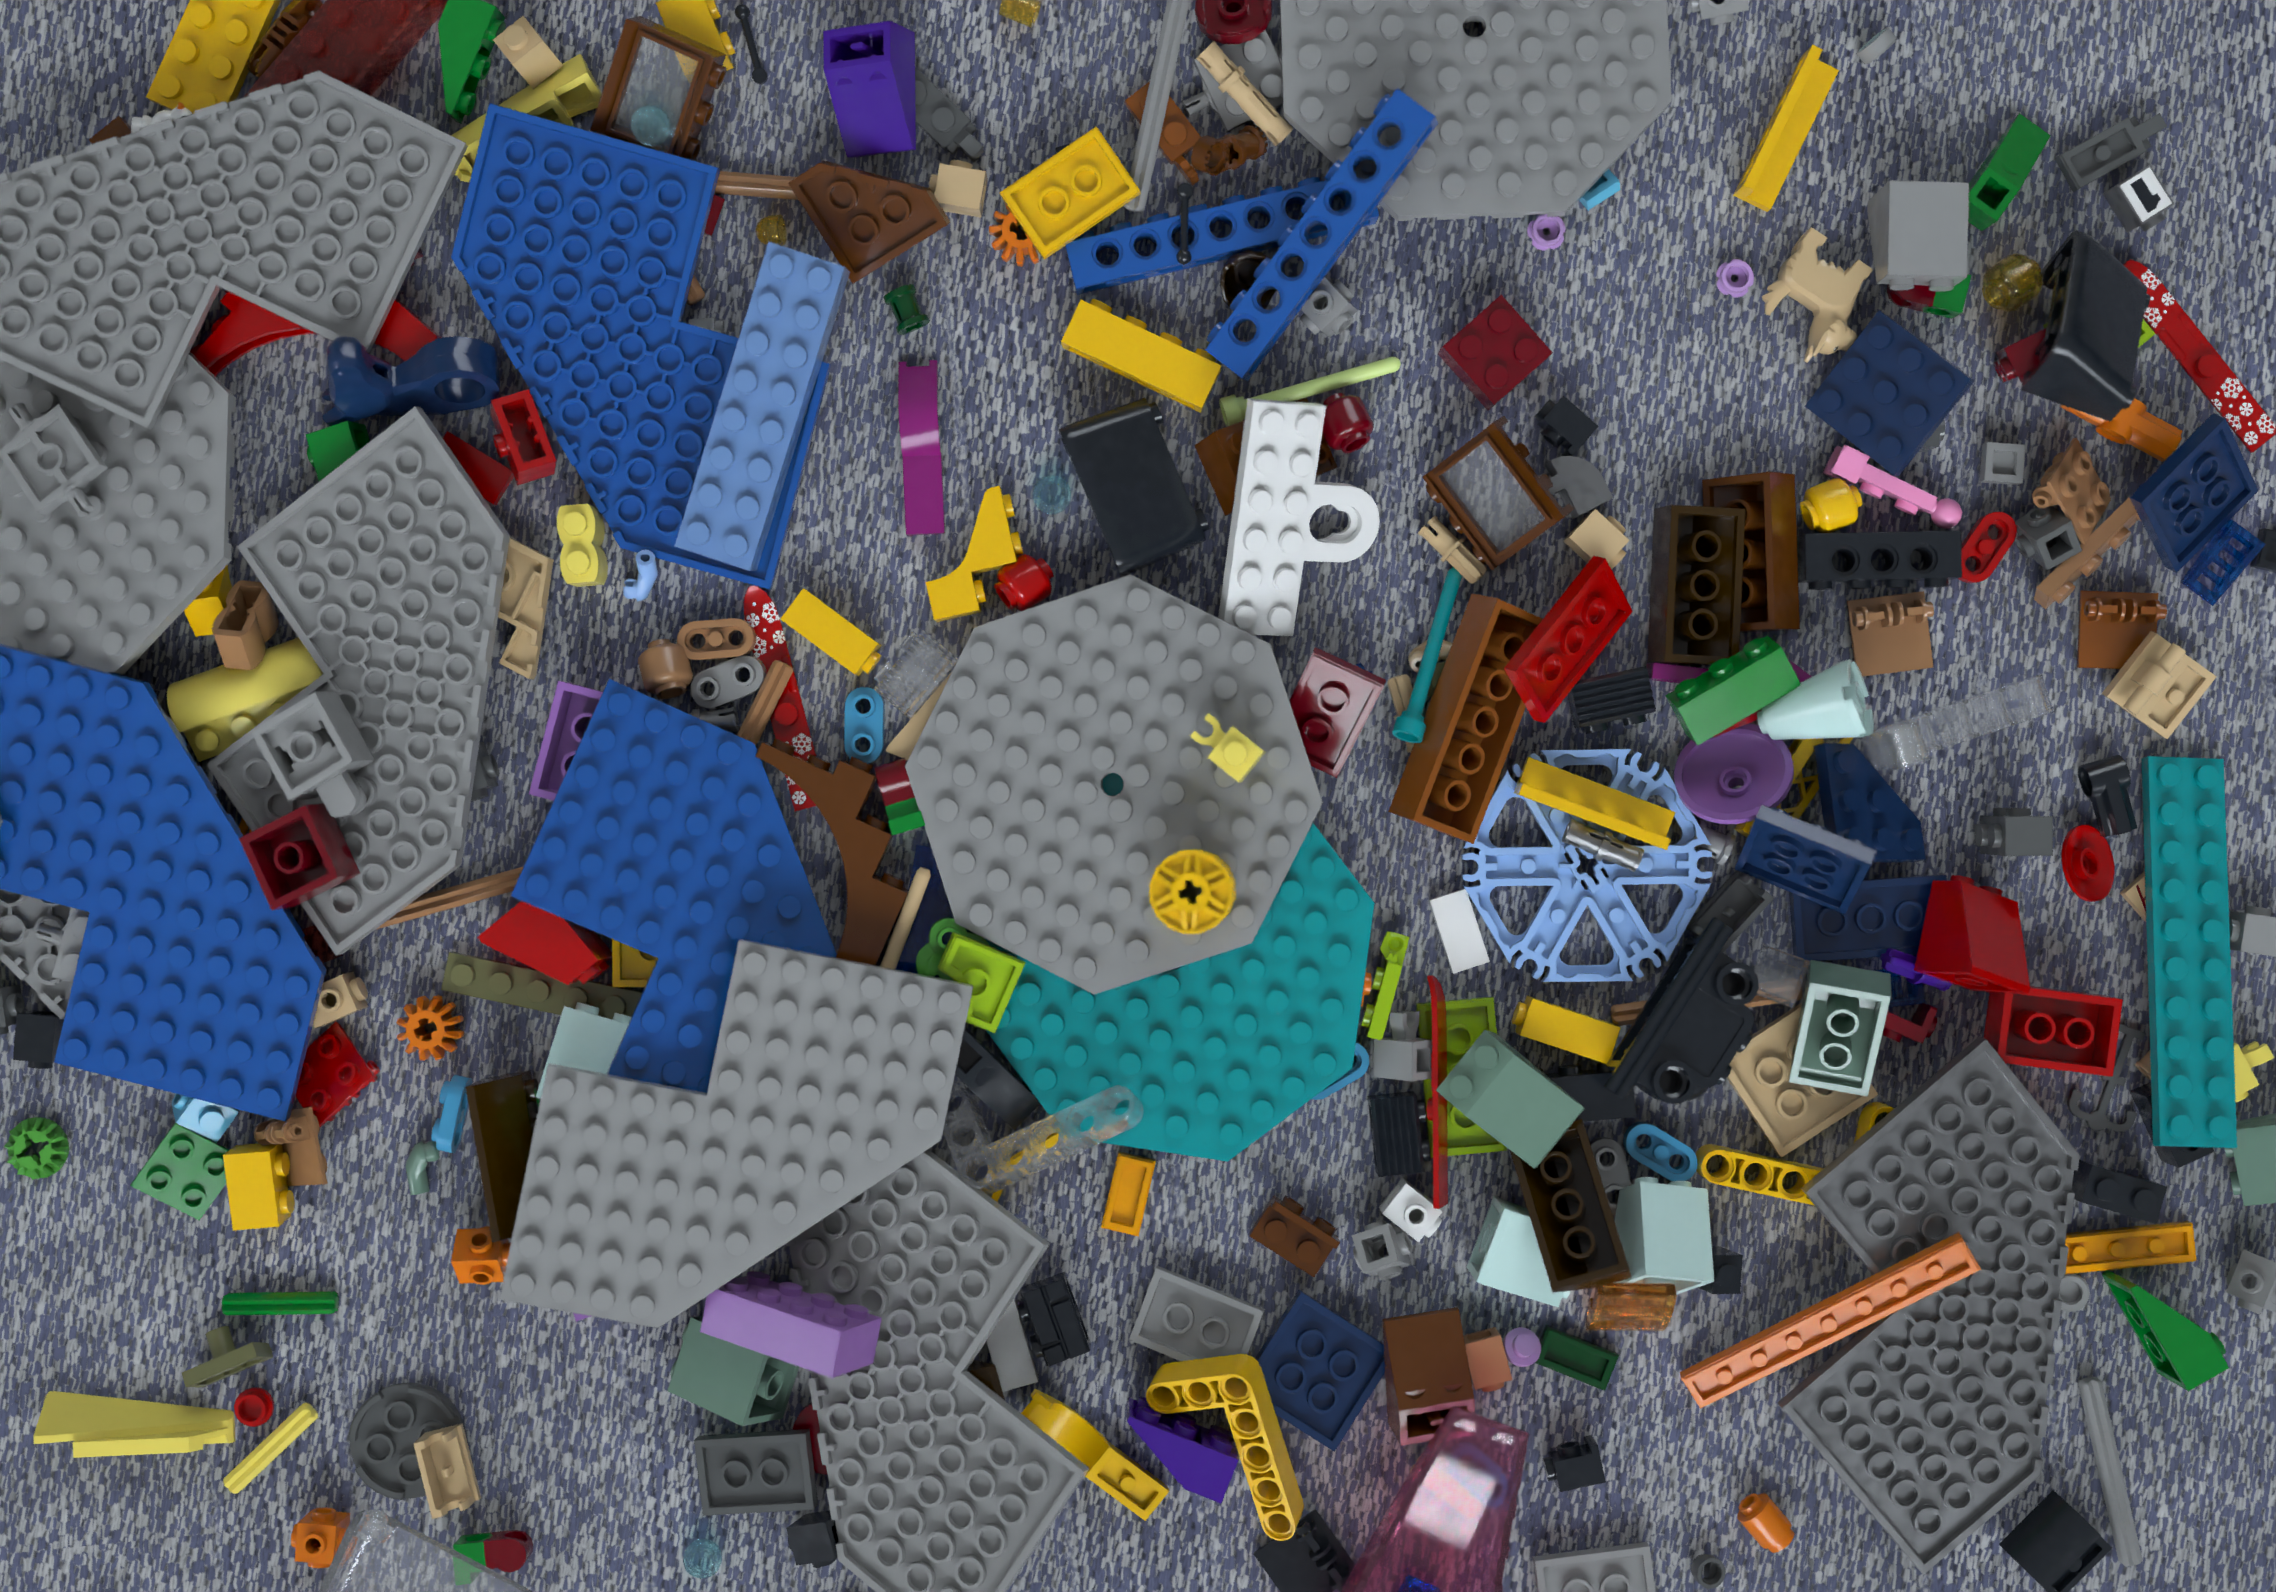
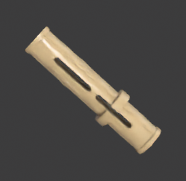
[1196,41,1294,146]

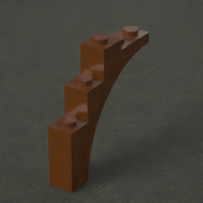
[756,738,909,966]

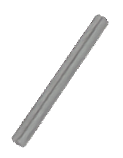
[1124,0,1190,212]

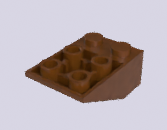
[1194,398,1338,516]
[1382,1307,1476,1446]

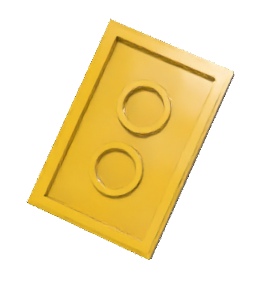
[1000,126,1141,260]

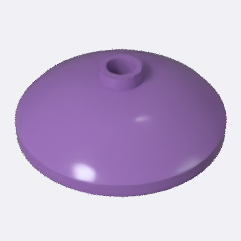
[1674,723,1794,824]

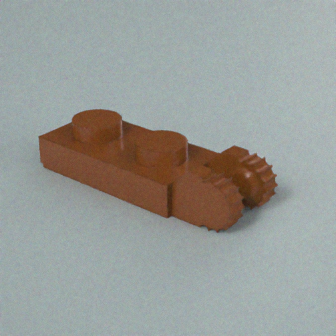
[1124,81,1211,186]

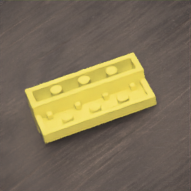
[167,637,323,762]

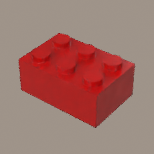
[1984,986,2123,1077]

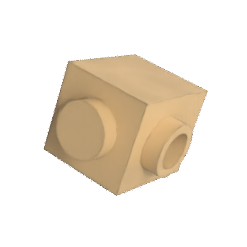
[493,16,563,89]
[929,160,988,218]
[1563,509,1630,570]
[313,972,368,1029]

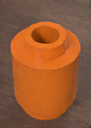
[1737,1493,1794,1553]

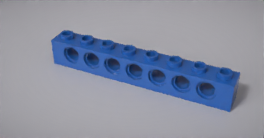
[1205,88,1438,381]
[1066,177,1379,295]

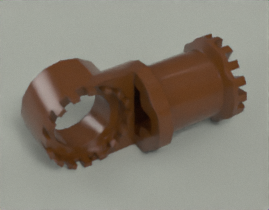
[1191,125,1268,176]

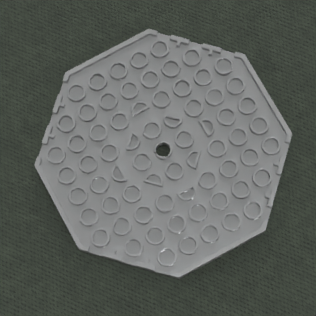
[1279,0,1672,221]
[0,351,236,675]
[905,574,1323,994]

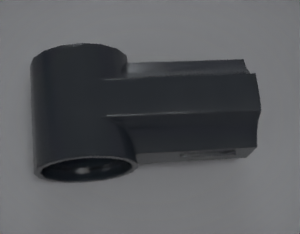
[2078,755,2137,837]

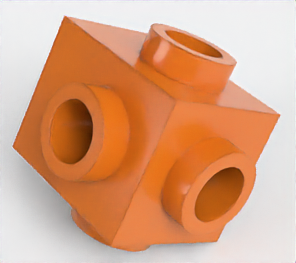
[451,1226,511,1285]
[291,1507,352,1568]

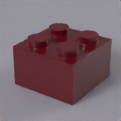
[1438,295,1553,411]
[239,803,361,910]

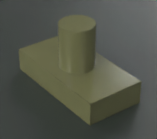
[182,1326,273,1388]

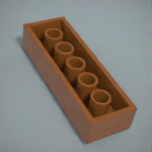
[1388,594,1542,844]

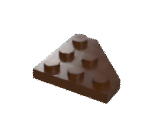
[788,160,950,284]

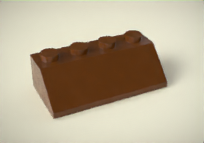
[1702,472,1800,633]

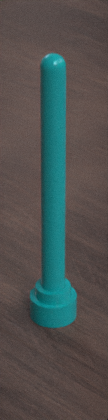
[1392,568,1462,743]

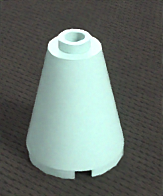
[1757,659,1874,740]

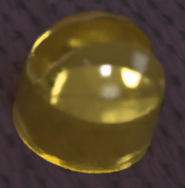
[755,214,787,246]

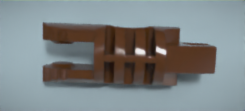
[246,0,326,83]

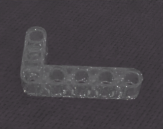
[1862,674,2054,770]
[943,1083,1144,1194]

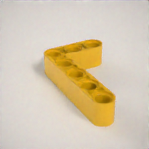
[1695,1102,1894,1206]
[1146,1354,1304,1541]

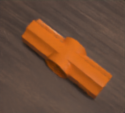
[2060,398,2183,462]

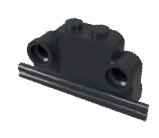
[1604,917,1759,1104]

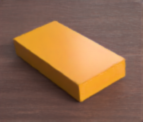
[1101,1151,1156,1236]

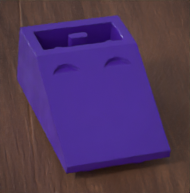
[823,21,916,158]
[1127,1397,1239,1504]

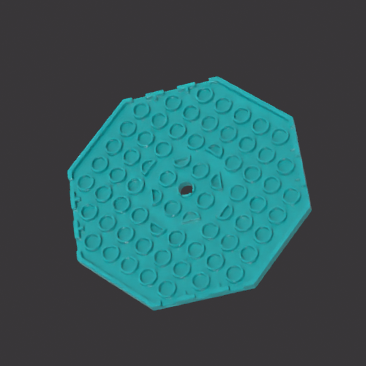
[984,773,1375,1162]

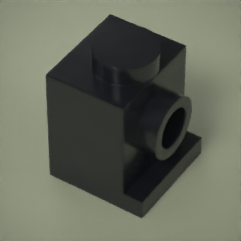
[1534,396,1599,456]
[1697,1246,1743,1294]
[1543,1435,1606,1492]

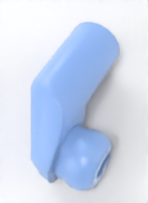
[623,550,658,602]

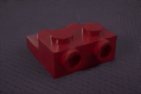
[1993,328,2046,383]

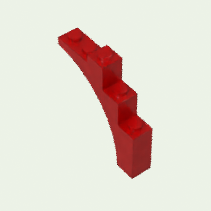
[190,290,441,377]

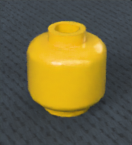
[1800,477,1862,533]

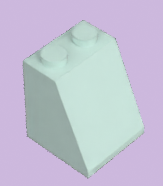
[536,1002,631,1099]
[1605,1177,1714,1296]
[1467,1196,1571,1307]

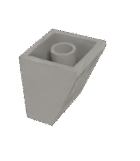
[1867,180,1969,292]

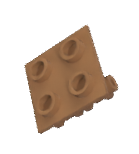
[2032,438,2111,545]
[1847,591,1934,676]
[254,1107,327,1186]

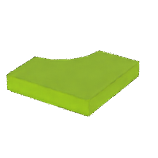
[938,932,1026,1033]

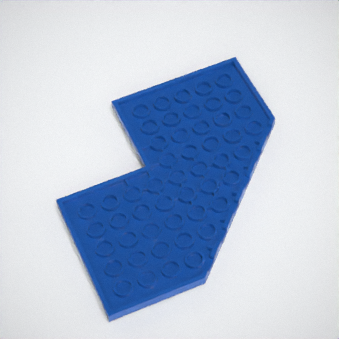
[451,103,831,590]
[0,644,326,1121]
[511,679,837,1093]

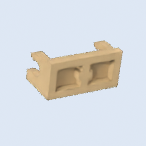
[413,1423,481,1519]

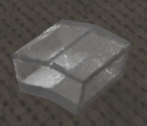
[1754,944,1810,1008]

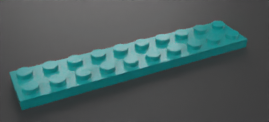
[2141,756,2237,1148]

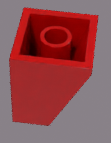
[1914,875,2030,994]
[477,901,612,985]

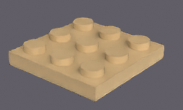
[1727,1003,1878,1158]

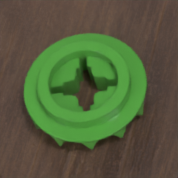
[4,1117,69,1180]

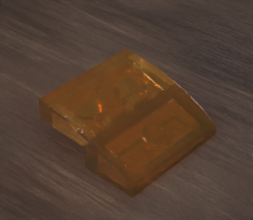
[1586,1283,1677,1331]

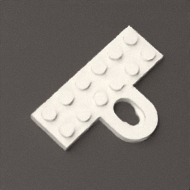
[1218,398,1380,636]

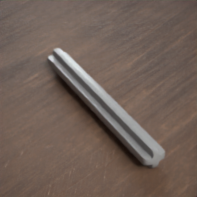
[2078,1377,2142,1566]

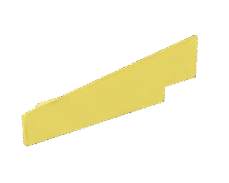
[451,54,602,183]
[33,1391,235,1458]

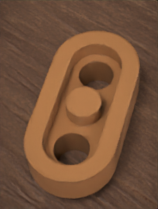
[677,618,756,661]

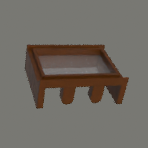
[590,16,726,161]
[1422,416,1574,570]

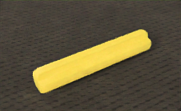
[223,1403,318,1494]

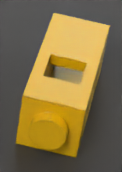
[780,588,882,676]
[1512,995,1621,1064]

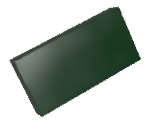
[1535,1324,1619,1391]

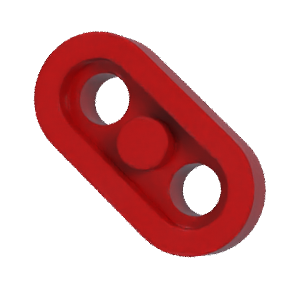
[1958,512,2017,583]

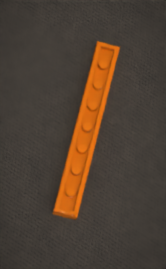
[1680,1232,1981,1409]

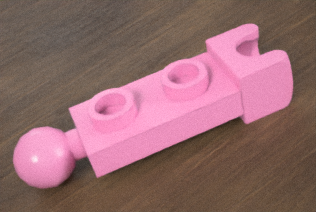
[1823,445,1962,529]

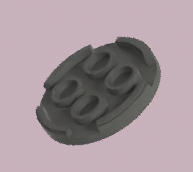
[348,1382,466,1500]

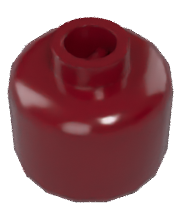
[1322,393,1374,453]

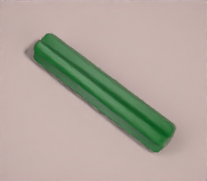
[222,1292,339,1315]

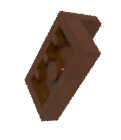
[1249,1195,1341,1277]

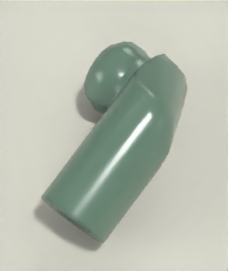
[406,1141,440,1195]

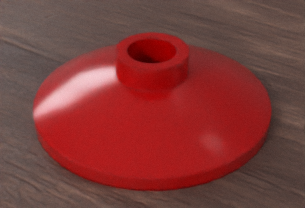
[2061,825,2115,902]

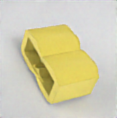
[557,504,608,587]

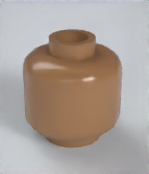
[638,639,693,699]

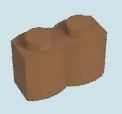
[212,580,279,670]

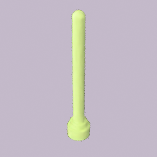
[1219,357,1401,427]

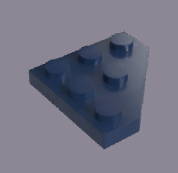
[1814,743,1926,863]

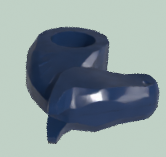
[322,336,500,426]

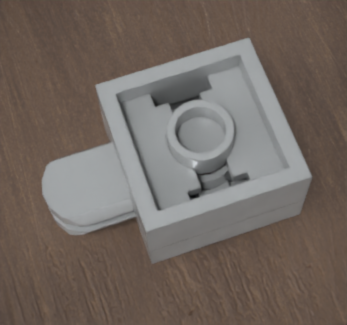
[251,692,375,818]

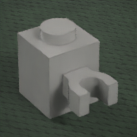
[1372,1010,1432,1081]

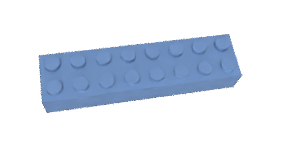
[675,242,850,571]

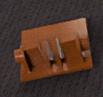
[2077,590,2167,669]

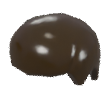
[1219,250,1277,309]

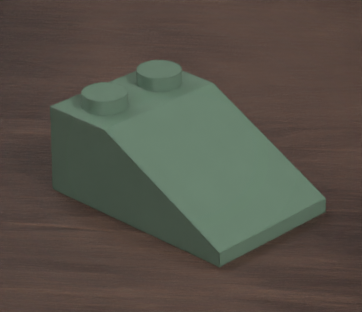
[1789,960,1891,1097]
[1436,1030,1585,1169]

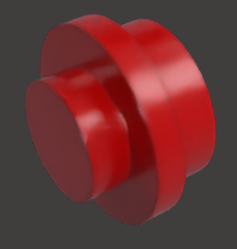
[234,1387,274,1427]

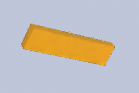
[2065,1221,2196,1274]

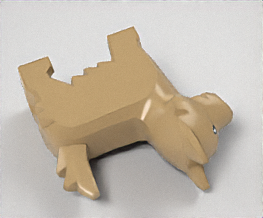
[1762,227,1873,363]

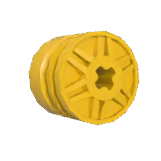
[1149,849,1236,934]

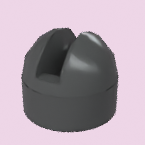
[1691,1554,1726,1589]

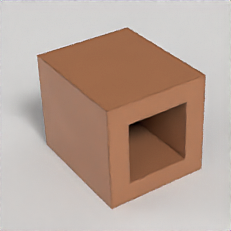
[1463,1327,1513,1392]

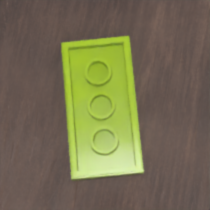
[1416,997,1507,1158]

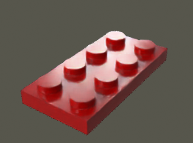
[1504,555,1633,723]

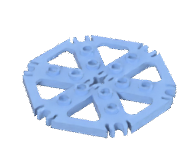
[1461,749,1712,982]

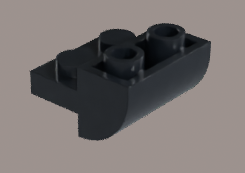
[1999,1490,2112,1592]

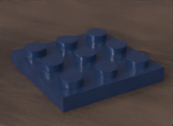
[1805,310,1975,476]
[2129,413,2259,573]
[1734,805,1877,914]
[1241,1289,1385,1452]

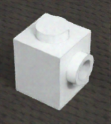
[1379,1177,1442,1242]

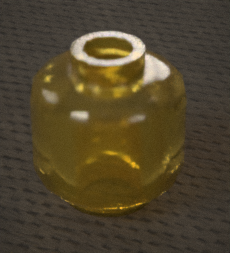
[1982,253,2043,312]

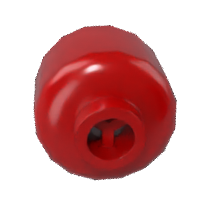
[994,554,1054,611]

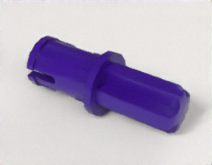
[1880,948,1952,991]

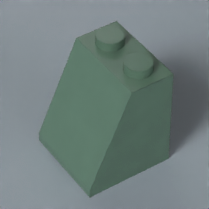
[2224,1113,2276,1206]
[667,1316,799,1426]

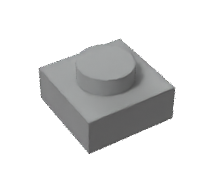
[1979,442,2026,485]

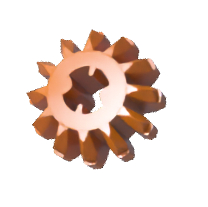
[989,203,1039,267]
[396,995,464,1061]

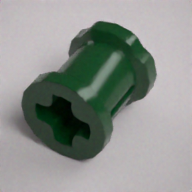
[883,284,930,335]

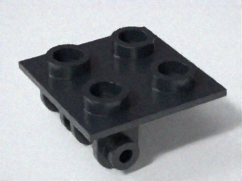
[1253,1509,1360,1592]

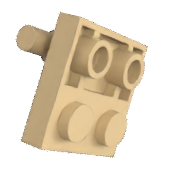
[2102,631,2217,739]

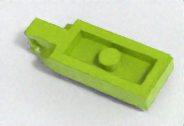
[1361,931,1410,1040]

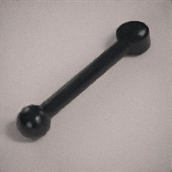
[735,4,768,85]
[1176,183,1193,265]

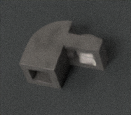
[1518,456,1613,519]

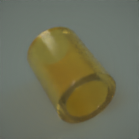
[999,0,1041,28]

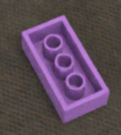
[700,1271,882,1378]

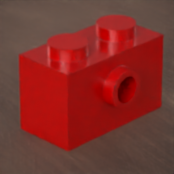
[490,389,556,486]

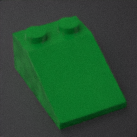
[2101,1270,2229,1391]

